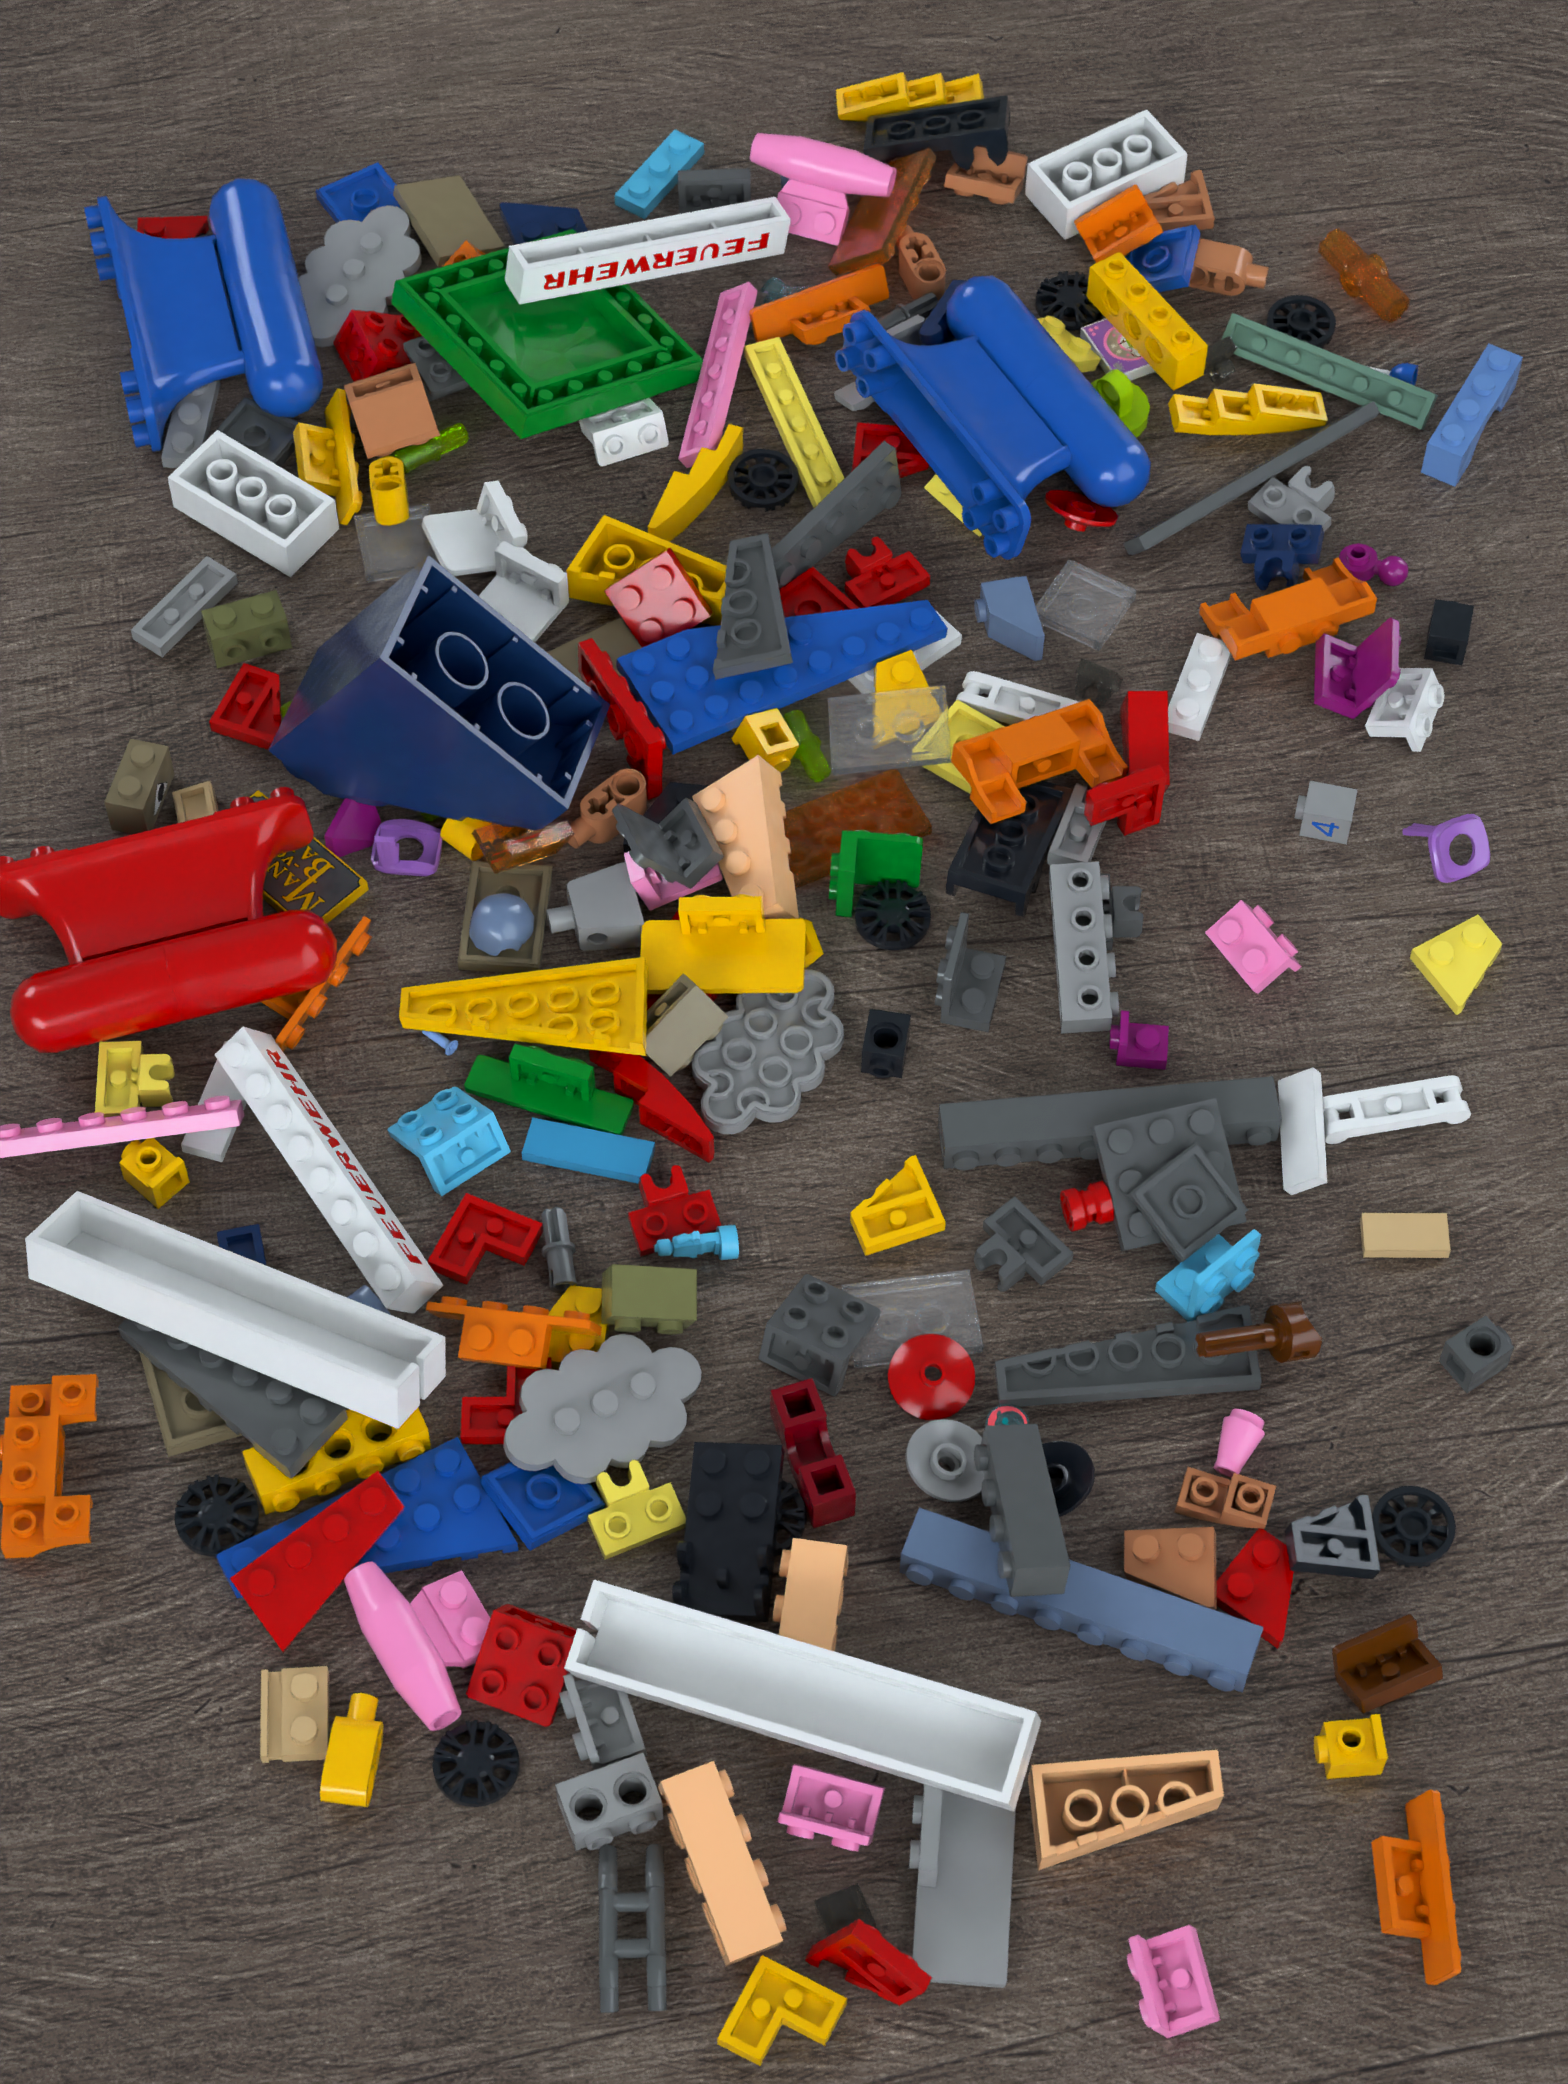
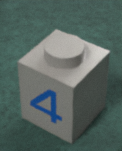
[1294,781,1358,845]

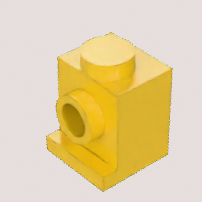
[732,708,800,773]
[119,1138,189,1209]
[1314,1714,1388,1779]

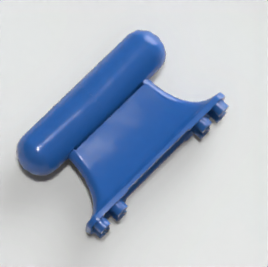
[84,178,323,452]
[835,276,1151,560]

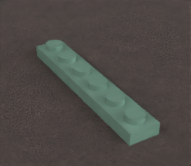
[1218,313,1438,430]

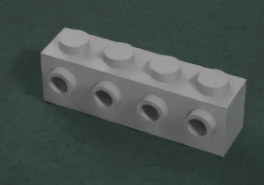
[1049,861,1119,1034]

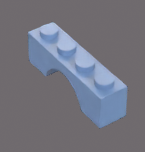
[1421,344,1523,487]

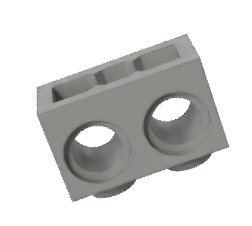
[555,1753,664,1851]

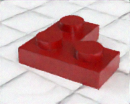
[1084,764,1167,836]
[427,1193,544,1285]
[460,1357,552,1444]

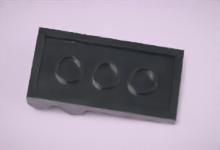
[863,95,1010,170]
[946,780,1074,917]
[672,1442,785,1622]

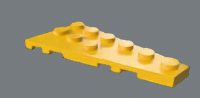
[399,957,648,1056]

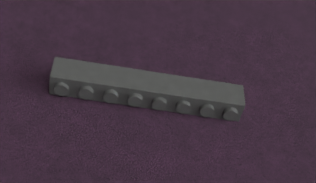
[938,1076,1282,1170]

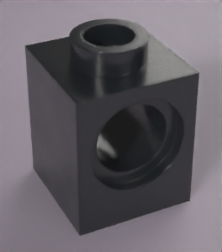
[1424,599,1474,666]
[861,1009,911,1078]

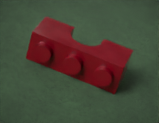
[770,1378,856,1528]

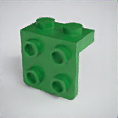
[829,830,923,917]

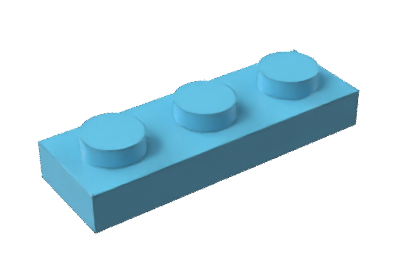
[615,129,704,219]

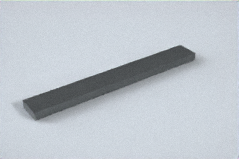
[1123,401,1380,555]

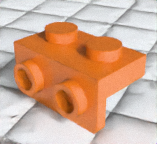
[1074,185,1163,263]

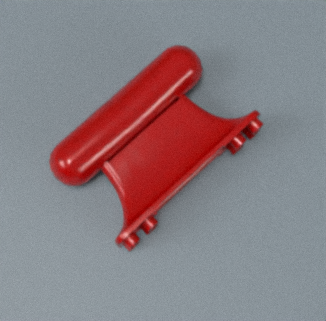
[0,787,337,1053]

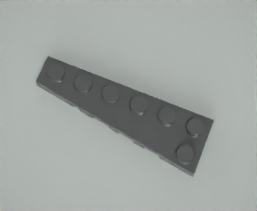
[772,441,902,589]
[994,1305,1262,1407]
[118,1318,348,1479]

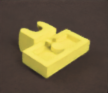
[95,1041,175,1118]
[588,1460,686,1560]

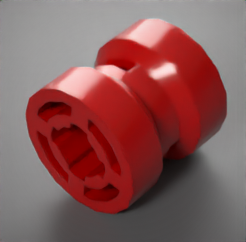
[1060,1180,1114,1232]

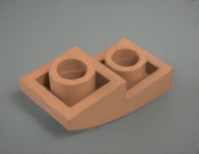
[1174,1467,1276,1529]

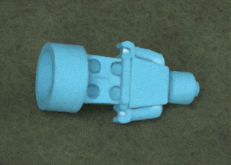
[654,1225,739,1260]

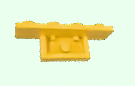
[293,388,363,525]

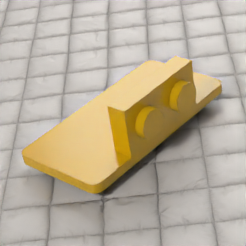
[640,894,806,994]

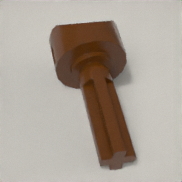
[1195,1301,1322,1363]

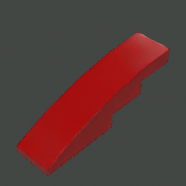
[589,1050,714,1163]

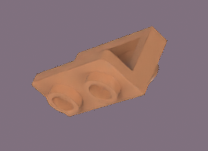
[944,145,1028,205]

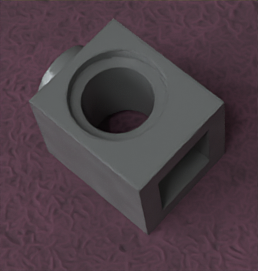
[1439,1315,1514,1393]

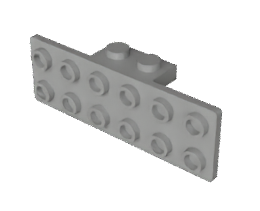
[909,1784,1016,1988]

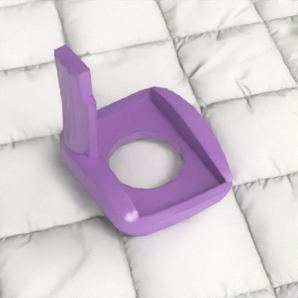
[1403,814,1490,883]
[371,819,443,877]

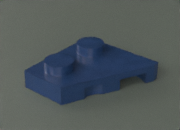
[499,202,588,245]

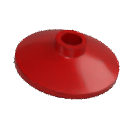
[1044,490,1118,532]
[888,1334,975,1421]

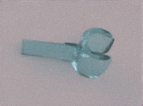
[760,277,812,304]

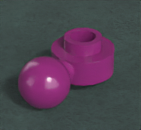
[1339,544,1409,586]

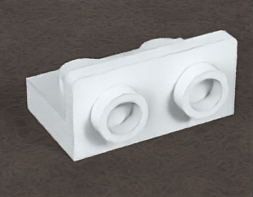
[579,398,669,467]
[1365,668,1444,752]

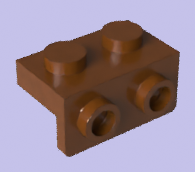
[1332,1614,1443,1714]

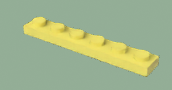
[744,337,845,508]

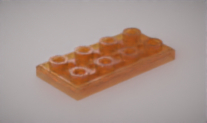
[827,148,936,275]
[783,767,932,889]

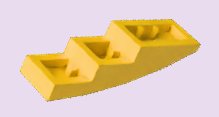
[836,72,984,122]
[1168,383,1328,435]
[648,424,743,542]

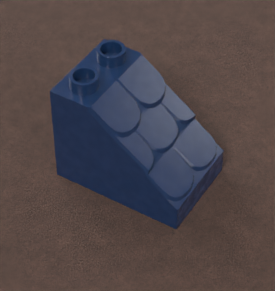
[268,555,610,831]

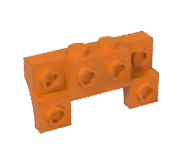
[1199,557,1377,660]
[951,699,1128,824]
[0,1374,99,1558]

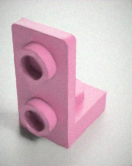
[624,852,723,911]

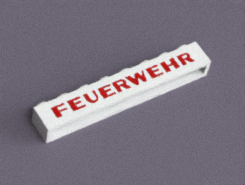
[505,197,791,304]
[214,1027,444,1314]

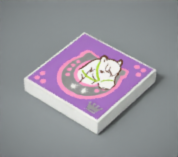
[1080,319,1156,381]

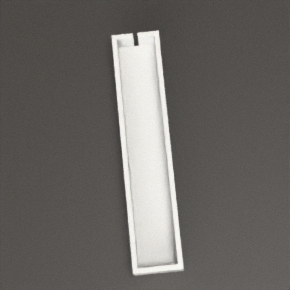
[25,1191,446,1429]
[564,1580,1041,1811]

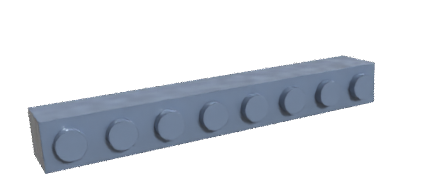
[899,1508,1264,1693]

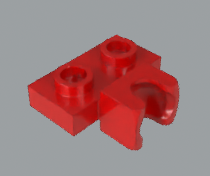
[845,537,930,608]
[628,1165,722,1257]

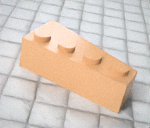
[692,755,799,919]
[1028,1750,1224,1870]
[657,1761,786,1966]

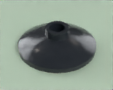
[1042,1441,1095,1517]

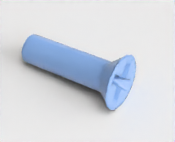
[422,1031,458,1056]

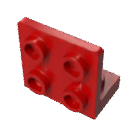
[333,310,422,382]
[466,1604,577,1727]

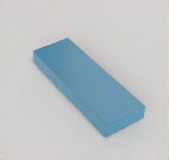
[522,1117,655,1184]

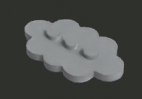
[298,205,422,347]
[692,969,844,1135]
[503,1334,702,1484]

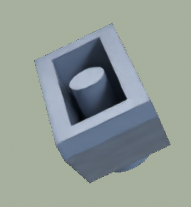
[974,576,1045,661]

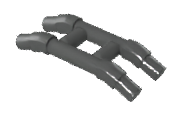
[598,1844,667,2013]

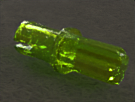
[395,423,469,474]
[783,710,831,783]

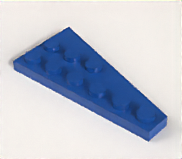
[216,1437,519,1598]

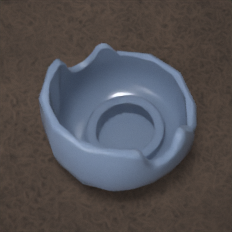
[469,893,534,956]

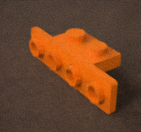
[749,263,889,345]
[261,916,372,1051]
[426,1296,602,1370]
[1371,1790,1461,1985]

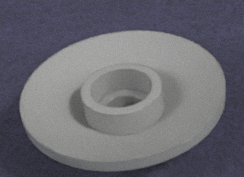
[906,1419,984,1502]

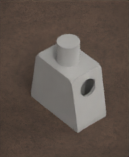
[546,862,644,951]

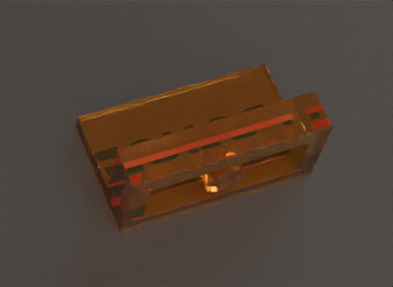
[472,821,574,874]

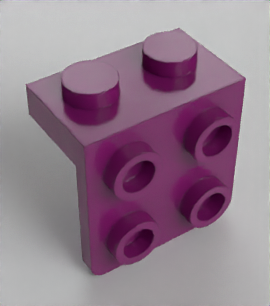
[1314,617,1401,719]

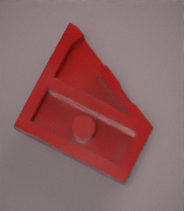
[1216,1528,1294,1649]

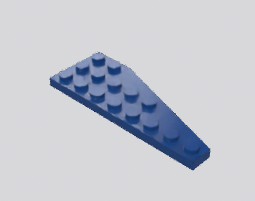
[616,600,948,755]

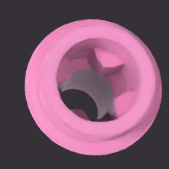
[1213,1409,1265,1478]

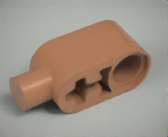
[892,225,946,301]
[1188,238,1269,296]
[562,769,647,849]

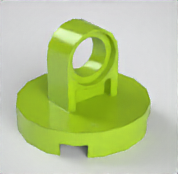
[1091,369,1150,438]

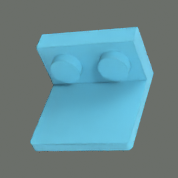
[387,1087,511,1196]
[1155,1229,1261,1322]

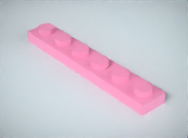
[678,282,758,468]
[0,1096,244,1158]

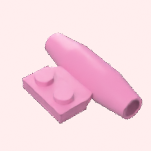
[750,133,896,246]
[344,1562,490,1731]

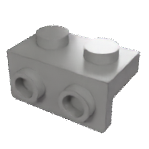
[559,1673,647,1770]

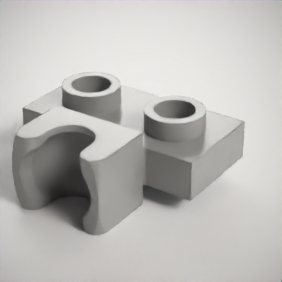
[1248,466,1335,532]

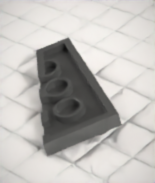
[713,533,793,680]

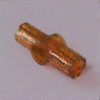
[1318,228,1410,323]

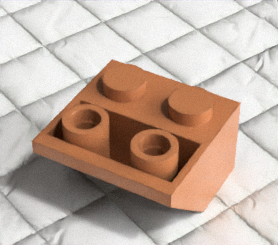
[344,363,440,459]

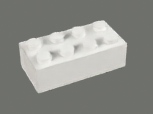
[1025,109,1188,240]
[168,430,339,577]

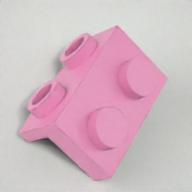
[1205,900,1302,994]
[777,1763,885,1851]
[1127,1925,1220,2038]

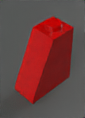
[1120,691,1170,793]

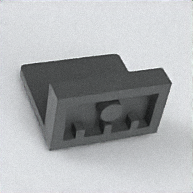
[935,912,1006,1033]
[758,1274,881,1397]

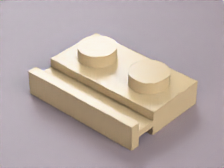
[260,1666,329,1763]

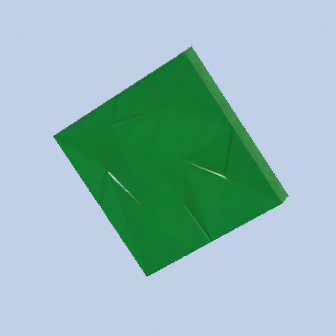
[391,229,703,439]

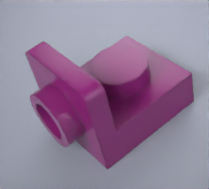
[1109,1010,1169,1070]

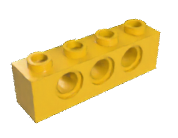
[1086,252,1208,391]
[242,1408,431,1515]

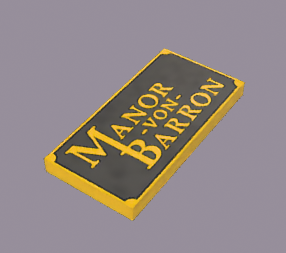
[250,790,369,924]

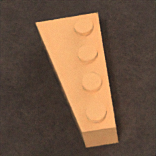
[773,1538,849,1652]

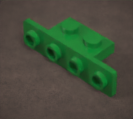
[464,1043,634,1135]

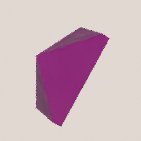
[324,798,382,857]

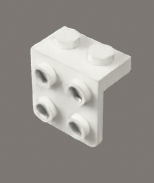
[421,481,528,576]
[479,540,569,642]

